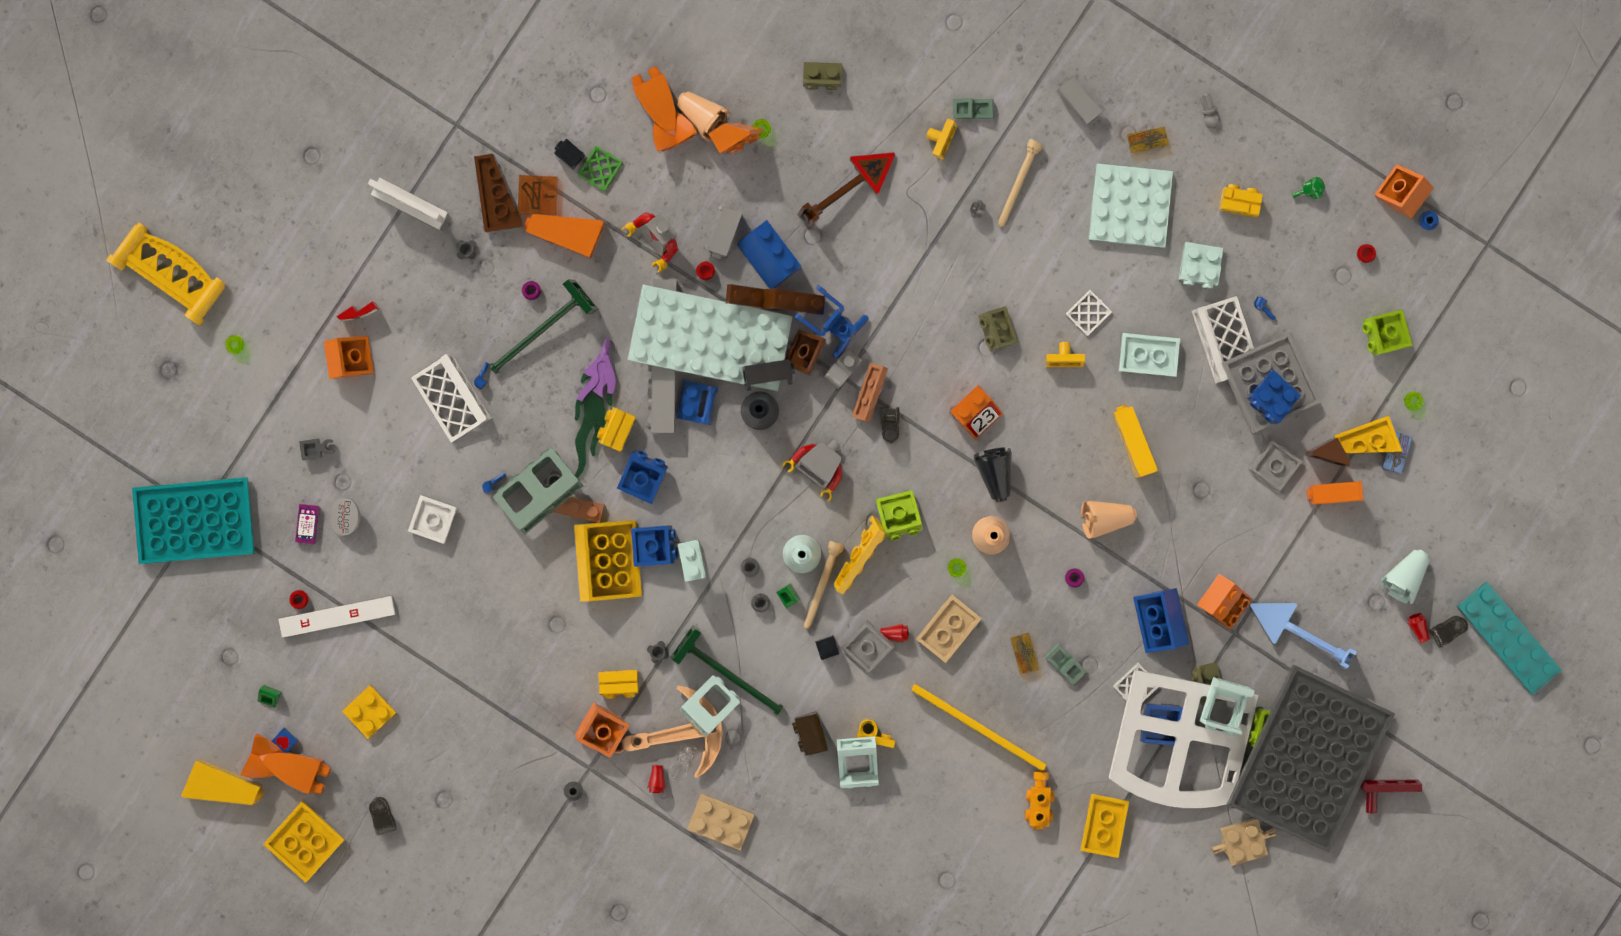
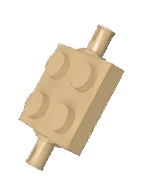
[1211,818,1276,866]

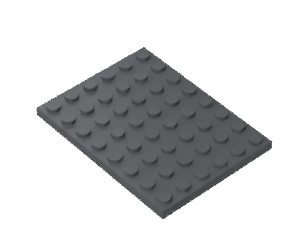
[1227,665,1395,852]

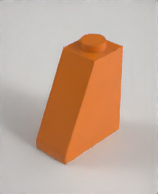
[1306,481,1364,504]

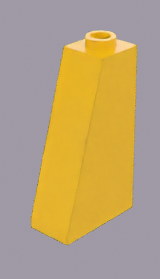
[1112,404,1158,478]
[181,759,264,805]

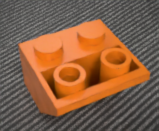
[708,122,763,154]
[1197,574,1252,630]

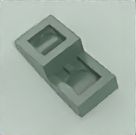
[953,98,994,119]
[1044,643,1087,685]

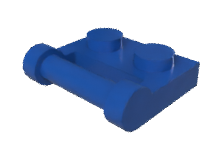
[677,381,718,425]

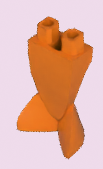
[631,66,697,153]
[240,733,332,794]

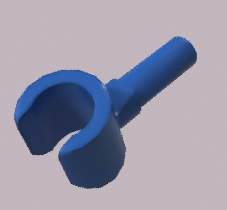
[1254,297,1276,321]
[474,362,489,390]
[482,473,506,493]

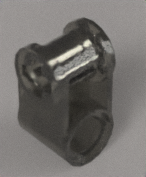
[880,407,900,444]
[1429,616,1468,648]
[369,797,397,836]

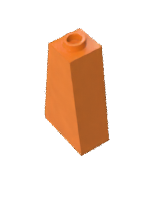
[524,214,605,259]

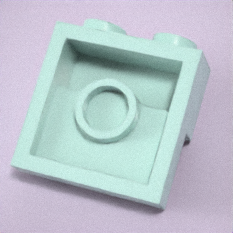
[1178,242,1223,289]

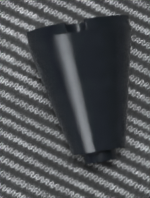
[741,392,779,430]
[973,447,1012,502]

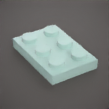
[1118,333,1180,377]

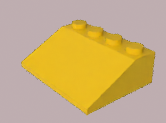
[574,520,642,602]

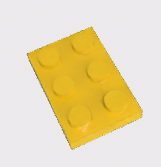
[1080,793,1129,858]

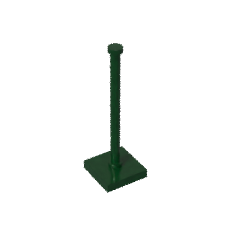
[489,279,599,374]
[671,625,783,715]

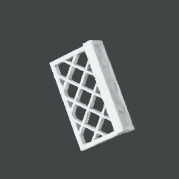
[368,178,448,230]
[1191,296,1254,384]
[411,353,492,443]

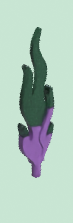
[575,339,616,478]

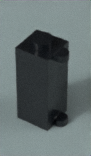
[742,359,795,391]

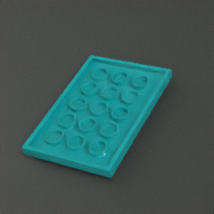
[132,477,255,564]

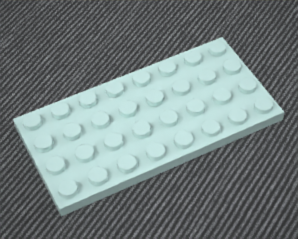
[627,285,793,392]

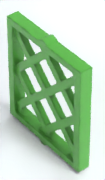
[578,146,623,192]

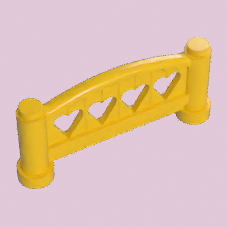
[106,222,226,326]

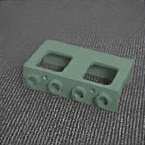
[493,447,584,535]

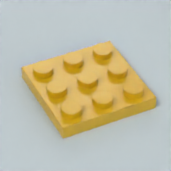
[263,801,345,883]

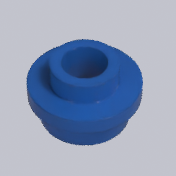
[1419,211,1439,230]

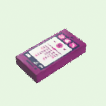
[295,504,319,544]

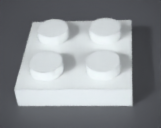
[408,495,457,544]

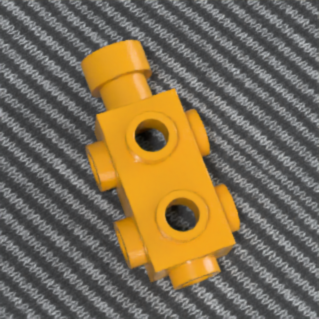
[1025,770,1054,830]

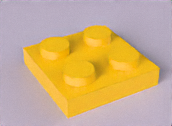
[342,685,397,739]

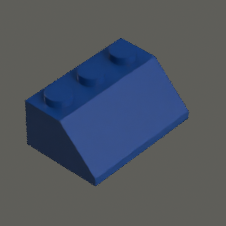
[737,220,802,289]
[1133,588,1189,653]

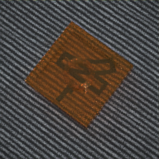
[518,175,558,215]

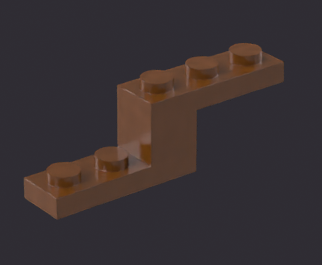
[725,284,825,315]

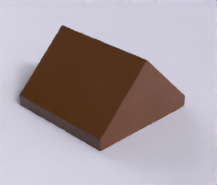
[785,329,826,376]
[1306,438,1350,466]

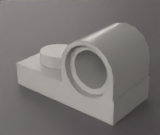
[824,348,862,390]

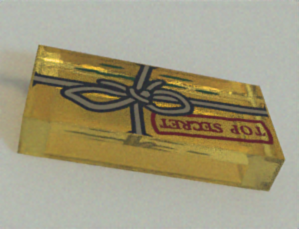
[1127,127,1169,154]
[1010,633,1039,675]

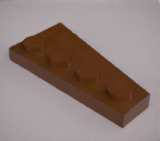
[474,154,523,233]

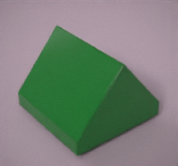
[776,583,801,608]
[257,685,282,707]

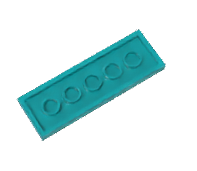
[1456,582,1562,695]

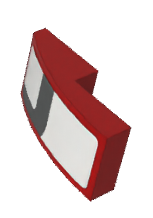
[336,301,380,321]

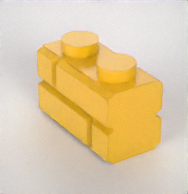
[1219,184,1263,218]
[597,407,636,452]
[598,669,639,699]

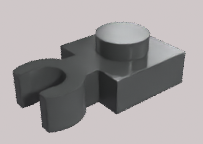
[299,439,335,461]

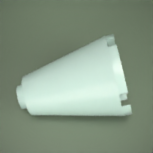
[783,535,821,573]
[1380,550,1429,604]

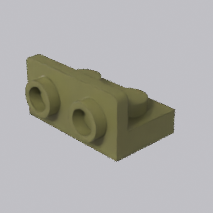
[803,62,842,90]
[979,306,1018,351]
[1191,662,1224,705]

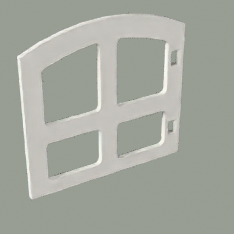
[1109,669,1259,808]

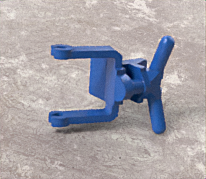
[794,285,869,359]

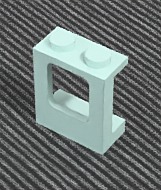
[678,540,706,582]
[678,675,740,737]
[1200,677,1255,736]
[837,736,879,788]

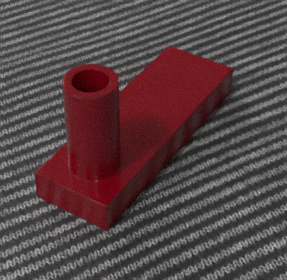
[1360,779,1422,814]

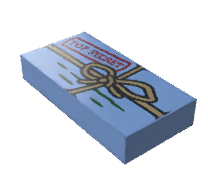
[1382,432,1412,473]

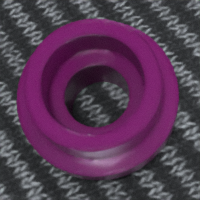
[522,281,541,300]
[1065,568,1084,588]

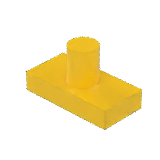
[926,118,958,160]
[1045,342,1085,367]

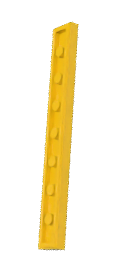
[911,683,1046,771]

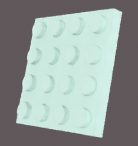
[1089,164,1173,248]

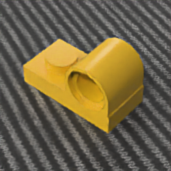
[856,718,895,748]

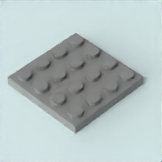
[1221,332,1321,434]

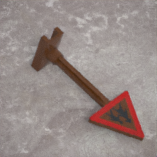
[797,152,895,229]

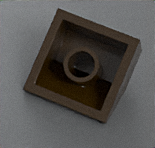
[792,711,828,756]

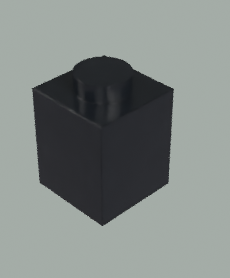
[554,139,585,170]
[815,635,839,660]

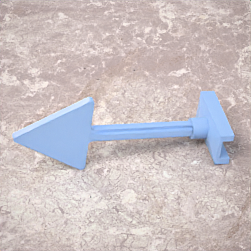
[1250,603,1357,670]

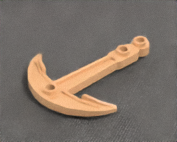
[614,685,723,778]

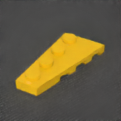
[834,515,885,595]

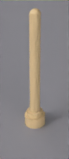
[998,139,1043,227]
[804,540,844,630]

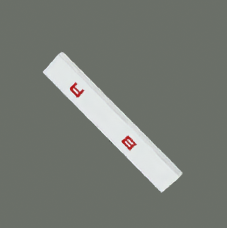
[278,596,396,638]

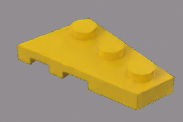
[1334,416,1402,454]

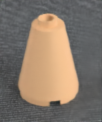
[677,91,731,142]
[1081,500,1137,538]
[972,516,1010,555]

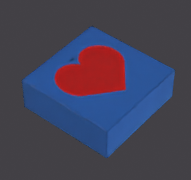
[272,728,298,753]

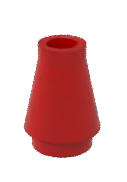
[1407,613,1430,643]
[880,624,909,643]
[647,765,666,793]

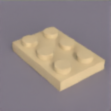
[916,594,982,663]
[687,793,755,851]

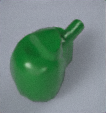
[1292,177,1326,199]

